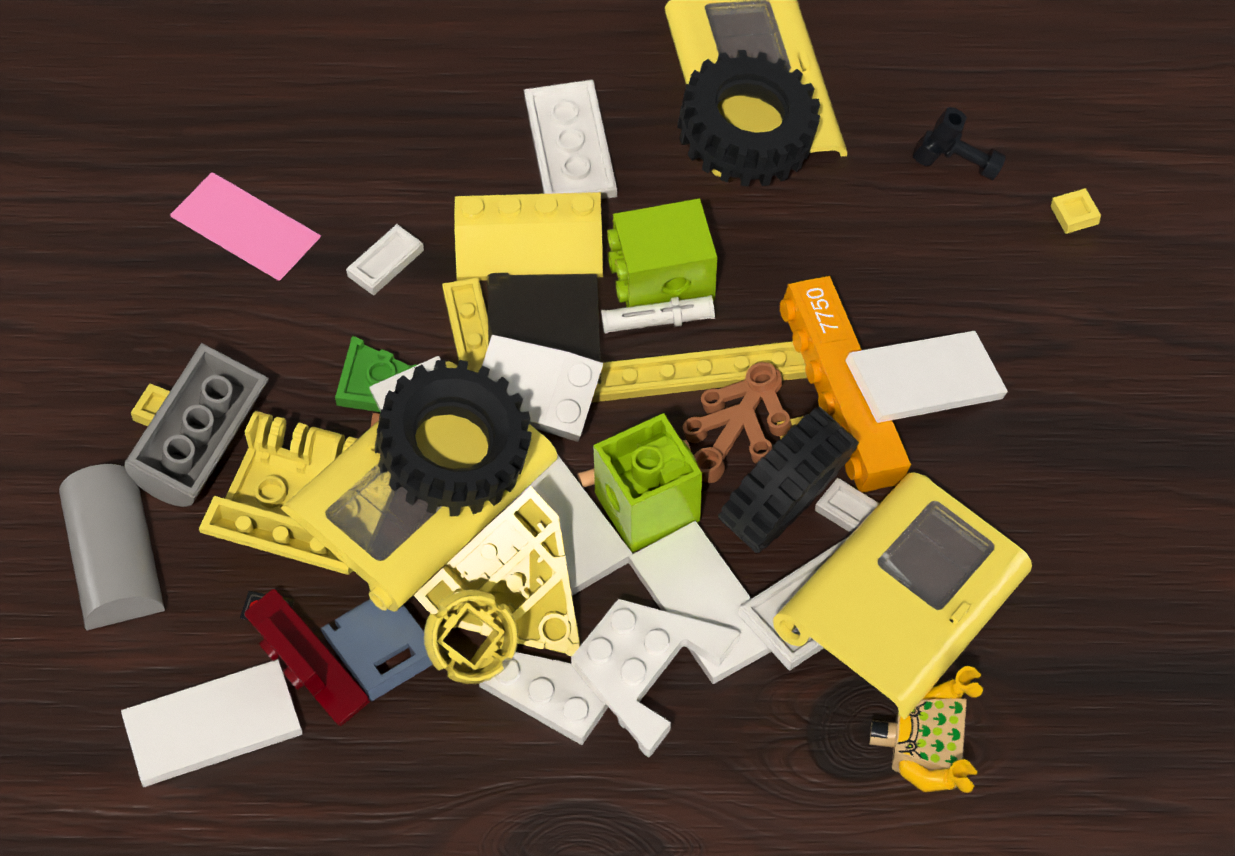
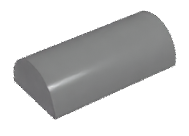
[125,343,269,507]
[59,464,165,631]

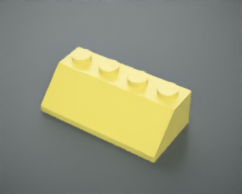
[454,192,603,281]

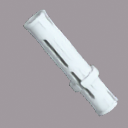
[601,295,715,334]

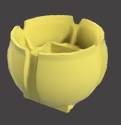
[424,590,518,684]

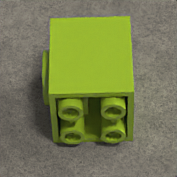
[607,198,717,307]
[593,413,702,553]

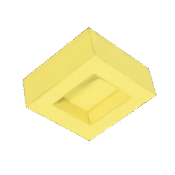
[1051,188,1101,234]
[131,384,170,426]

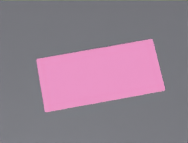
[170,173,321,281]

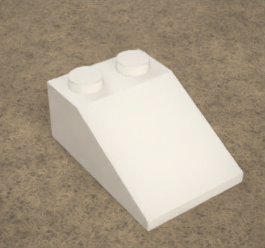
[482,335,603,442]

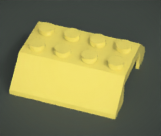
[199,411,395,575]

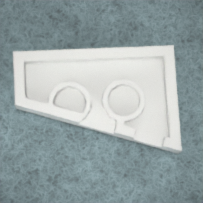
[479,652,608,745]

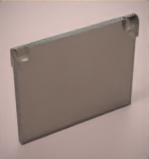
[487,273,601,384]

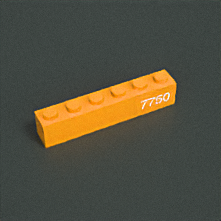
[780,276,911,493]

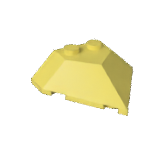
[413,486,580,656]

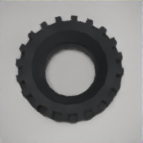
[677,50,820,187]
[375,360,532,516]
[718,407,859,553]

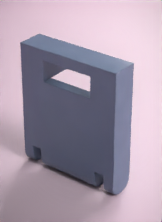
[321,599,433,702]

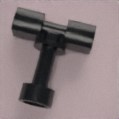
[912,107,1006,181]

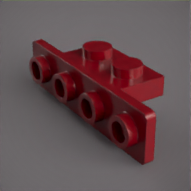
[244,589,370,726]

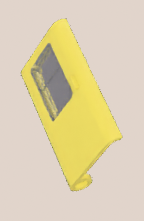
[665,0,847,177]
[281,361,558,611]
[773,472,1032,719]

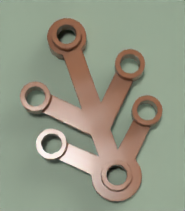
[683,362,792,483]

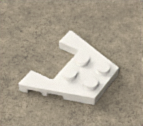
[571,599,740,758]

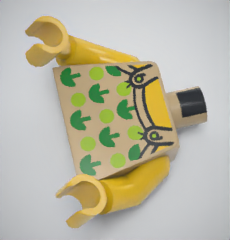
[869,666,983,793]

